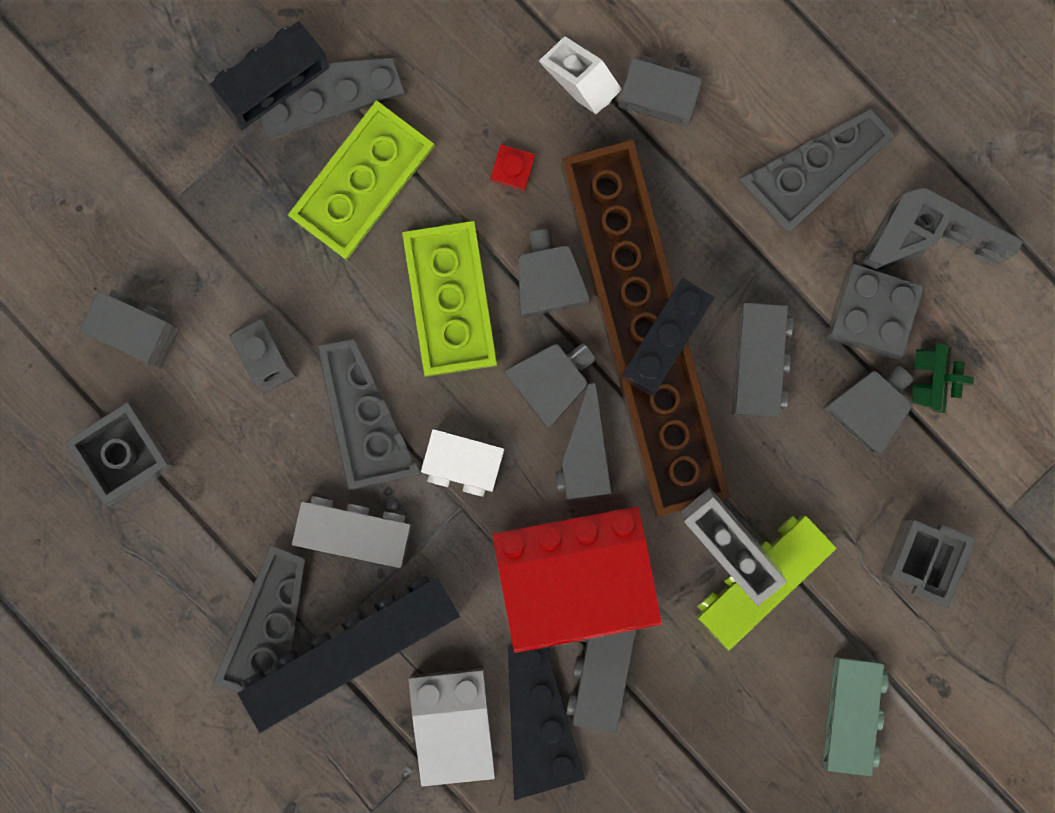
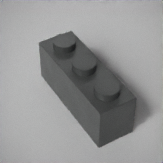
[732,303,793,418]
[566,630,636,733]

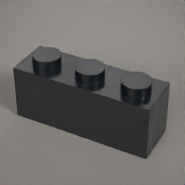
[210,21,329,131]
[620,277,715,397]

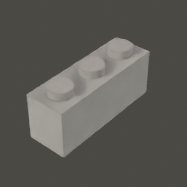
[681,488,787,606]
[292,496,412,568]

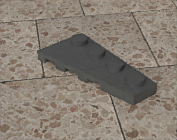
[738,109,896,234]

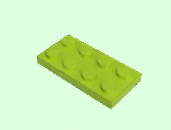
[288,100,435,261]
[402,221,497,377]

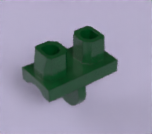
[912,343,974,413]

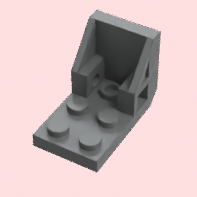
[858,187,1024,271]

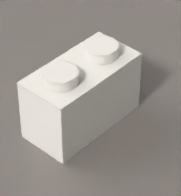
[421,429,504,497]

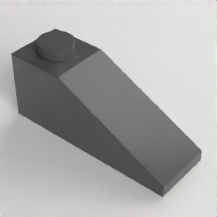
[555,383,611,500]

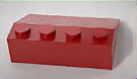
[492,506,662,653]

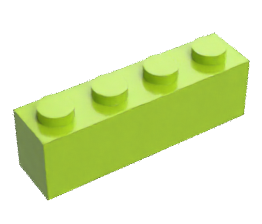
[695,516,837,651]

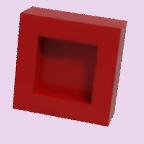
[490,144,535,191]

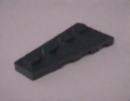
[508,645,585,801]

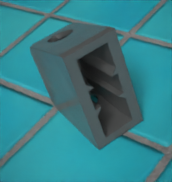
[518,229,590,318]
[229,316,297,394]
[505,343,596,429]
[823,365,914,456]

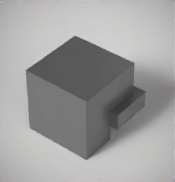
[881,520,976,608]

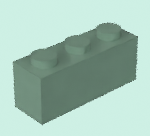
[822,656,888,776]

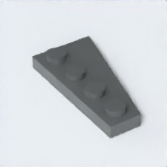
[260,58,405,141]
[317,339,421,491]
[213,544,305,693]

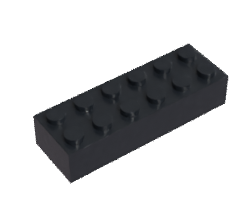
[237,575,460,733]

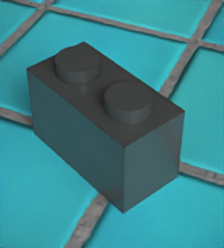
[618,56,702,127]

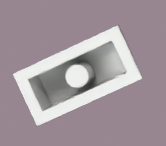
[539,36,622,114]

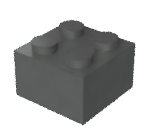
[825,264,924,360]
[79,289,180,369]
[64,402,175,506]

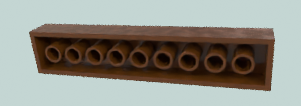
[561,140,730,517]

